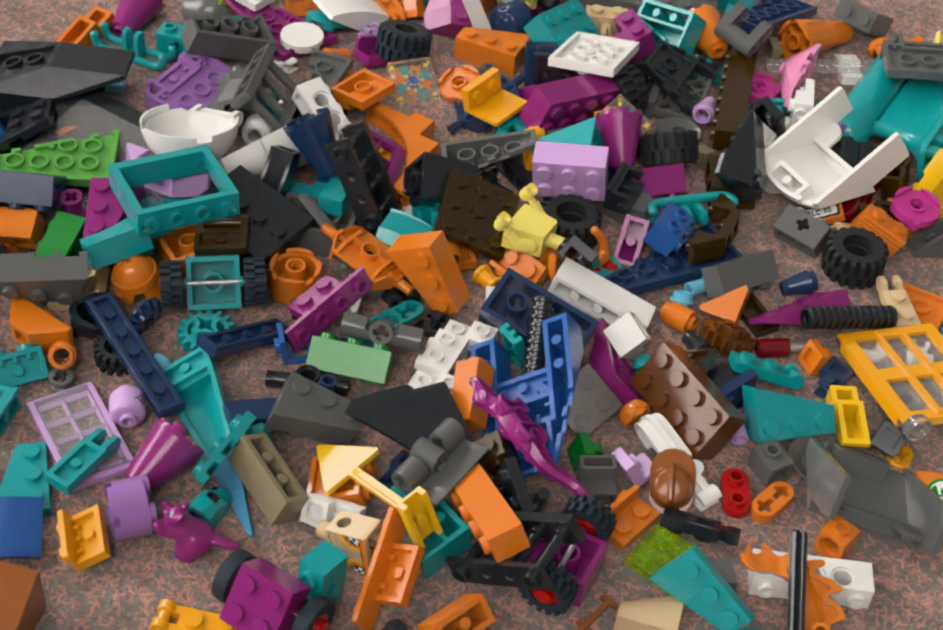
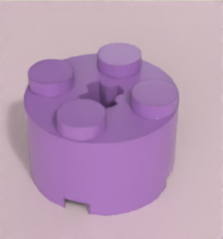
[103,475,157,542]

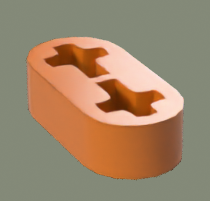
[749,481,794,524]

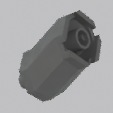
[207,65,267,125]

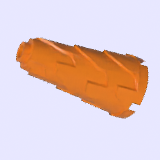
[778,19,853,60]

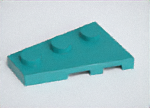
[0,441,51,516]

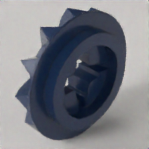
[129,298,162,335]

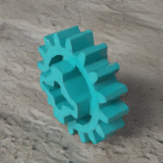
[177,309,235,352]

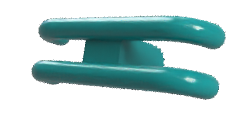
[90,22,177,71]
[647,191,739,227]

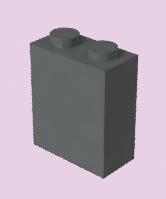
[833,0,894,37]

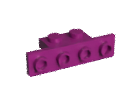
[283,266,372,352]

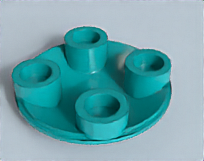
[306,9,347,32]

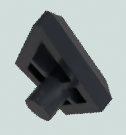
[408,309,453,337]

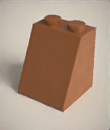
[0,561,47,630]

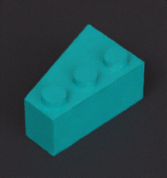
[637,0,707,56]
[391,485,472,580]

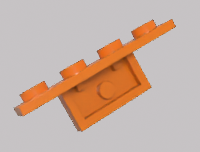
[351,507,425,630]

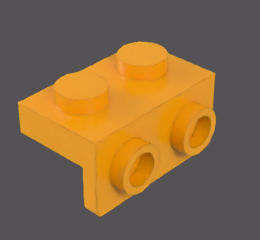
[56,504,111,571]

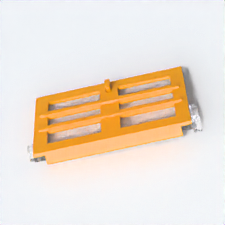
[836,323,943,441]

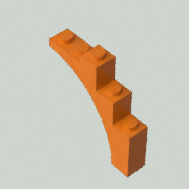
[366,102,439,207]

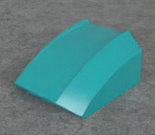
[375,208,433,247]

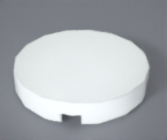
[280,22,324,54]

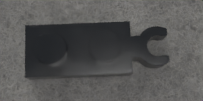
[660,506,741,546]

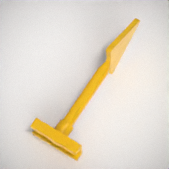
[316,444,443,549]

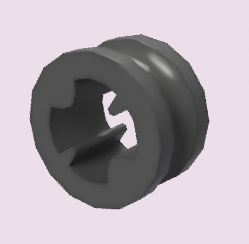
[48,368,75,393]

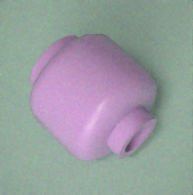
[109,385,147,428]

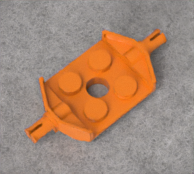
[320,222,415,296]

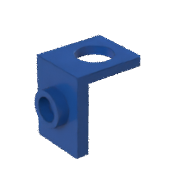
[273,323,311,365]

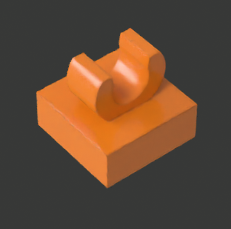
[797,339,833,376]

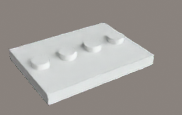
[548,31,640,78]

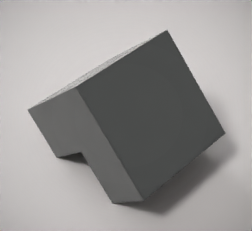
[576,455,617,505]

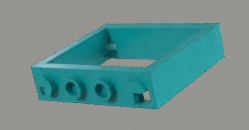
[108,144,240,237]

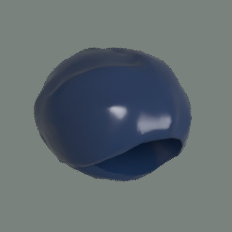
[490,0,532,34]

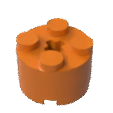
[269,248,322,305]

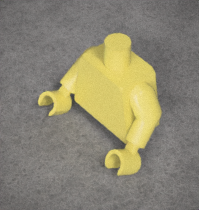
[494,182,566,257]

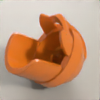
[111,254,161,306]

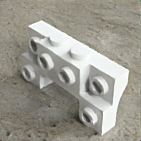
[407,319,499,394]

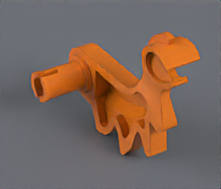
[740,540,845,630]

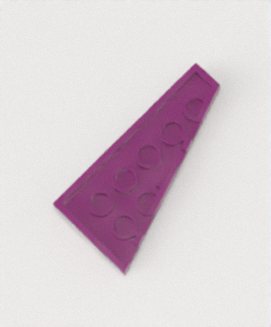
[217,0,338,62]

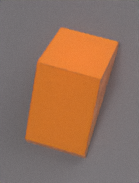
[699,285,750,325]

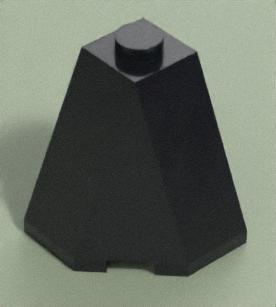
[403,152,480,207]

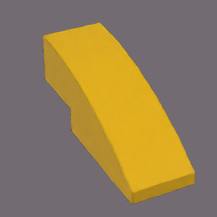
[825,385,871,448]

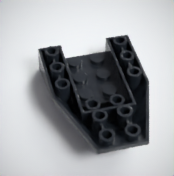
[0,41,136,111]

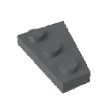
[307,48,353,94]

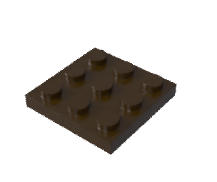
[431,166,520,262]

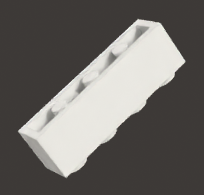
[547,257,656,330]

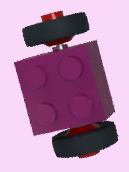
[211,549,335,630]

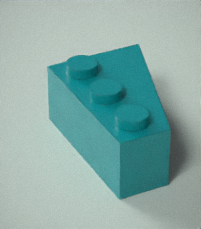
[742,385,836,443]

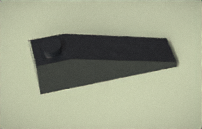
[715,110,766,200]

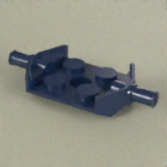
[447,72,527,135]

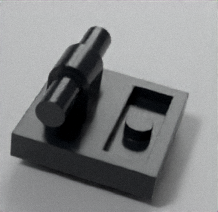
[492,456,549,512]

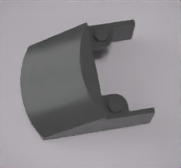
[806,437,943,554]

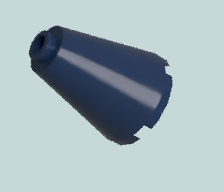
[283,107,338,179]

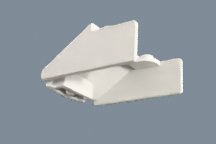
[765,86,909,209]

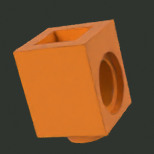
[813,515,861,559]

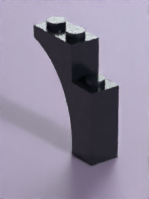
[260,145,301,197]

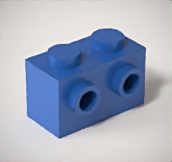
[643,201,694,258]

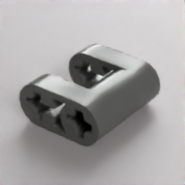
[714,2,774,58]

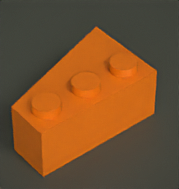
[454,26,531,77]
[386,230,471,314]

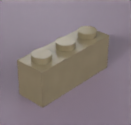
[228,432,309,526]

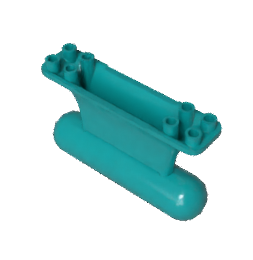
[831,54,943,181]

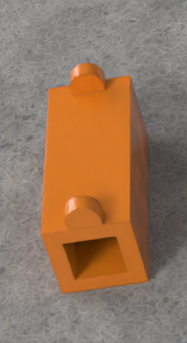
[452,356,495,432]

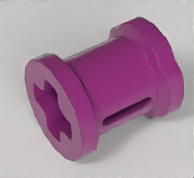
[60,189,86,217]

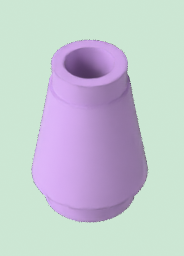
[692,97,716,124]

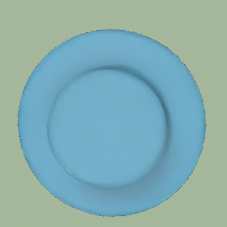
[669,289,695,308]

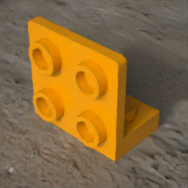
[461,67,527,127]

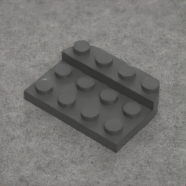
[879,33,943,82]

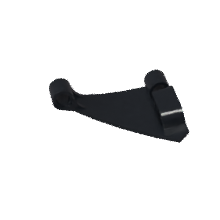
[345,381,479,465]

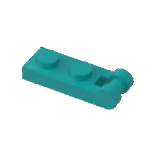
[728,350,805,390]

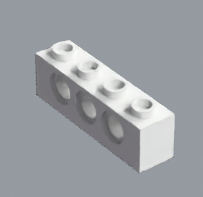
[291,77,352,140]
[748,548,875,609]

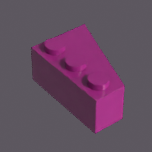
[83,178,147,238]

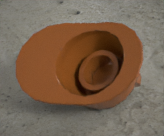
[648,448,696,513]

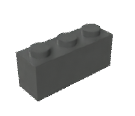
[701,250,780,298]

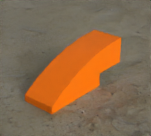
[56,5,114,46]

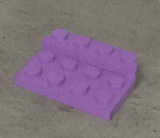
[144,52,231,110]

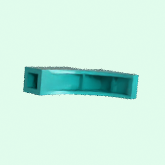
[79,196,174,270]

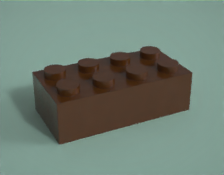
[630,342,747,460]

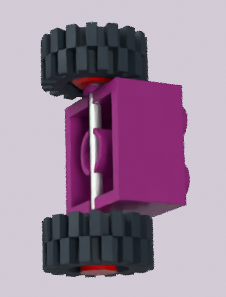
[518,493,617,616]

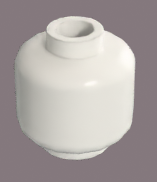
[241,113,272,145]

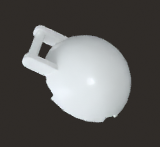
[139,104,244,164]

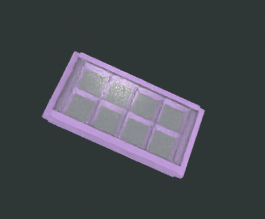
[26,381,133,493]

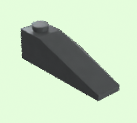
[441,129,537,173]

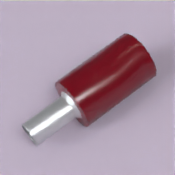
[754,338,806,358]

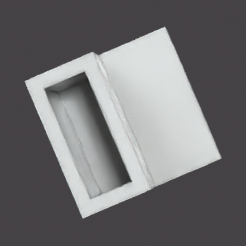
[603,312,652,359]

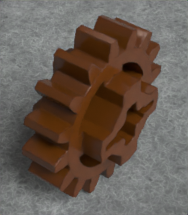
[699,318,756,356]

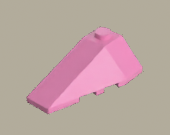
[779,44,822,108]

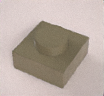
[765,36,783,65]

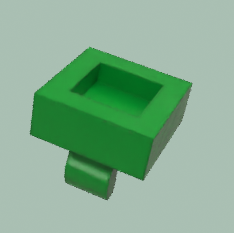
[567,432,603,472]

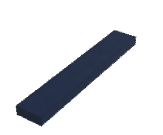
[85,292,185,419]

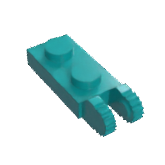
[44,427,121,495]

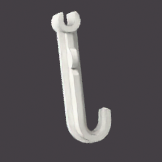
[634,413,722,512]

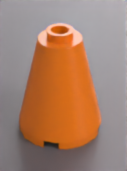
[689,4,728,59]

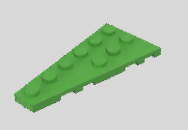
[0,129,121,187]

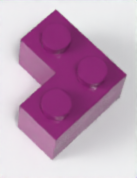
[612,8,656,64]

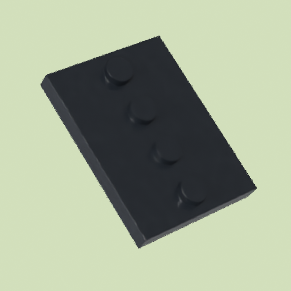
[198,165,314,264]

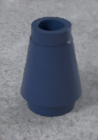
[779,270,818,296]

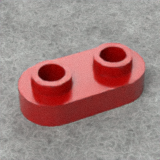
[720,468,751,519]

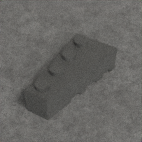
[180,15,276,61]

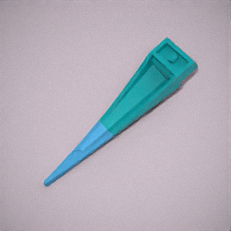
[162,347,255,538]

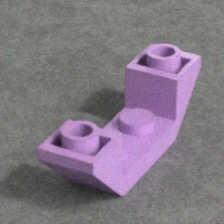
[126,143,211,198]

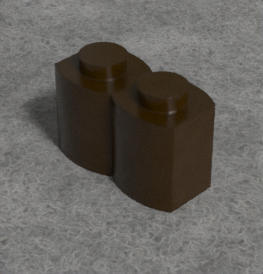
[880,154,911,201]

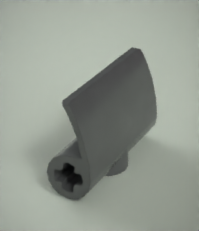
[340,311,425,353]
[391,418,489,506]

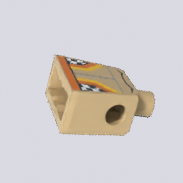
[316,510,382,576]

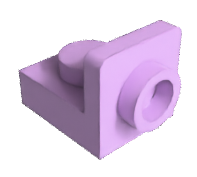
[611,447,652,486]

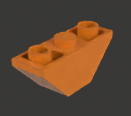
[9,297,75,352]

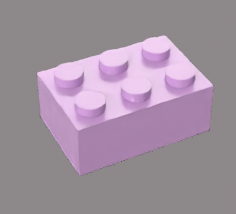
[532,141,609,201]

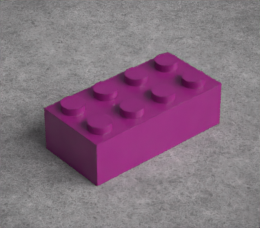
[519,73,620,131]

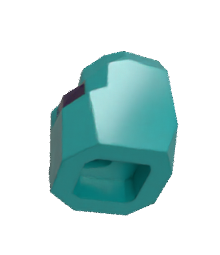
[187,486,230,529]

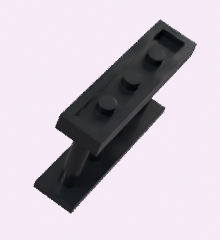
[325,119,403,234]
[445,511,586,591]

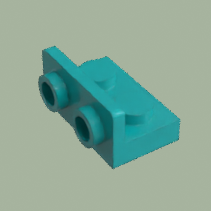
[0,343,49,388]

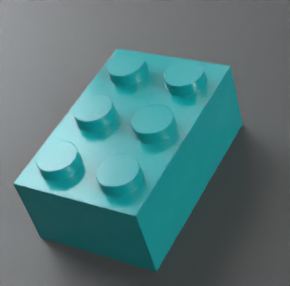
[523,0,600,48]

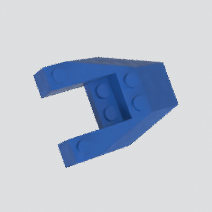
[470,312,583,479]

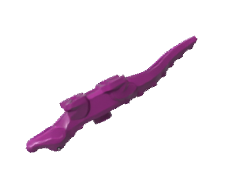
[469,376,591,498]

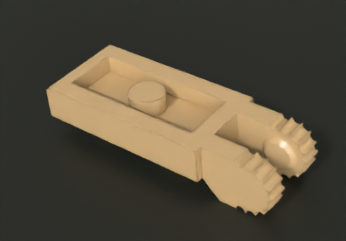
[875,275,921,327]

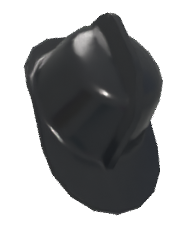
[68,292,126,339]

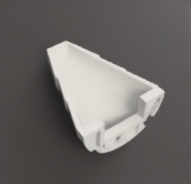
[217,104,338,177]

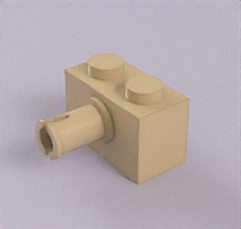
[585,4,628,37]

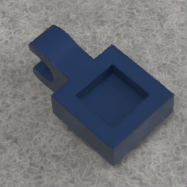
[814,356,855,399]

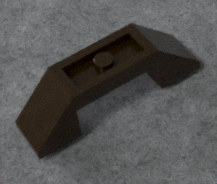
[685,193,741,264]

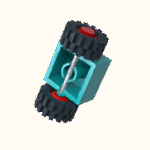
[159,254,267,310]

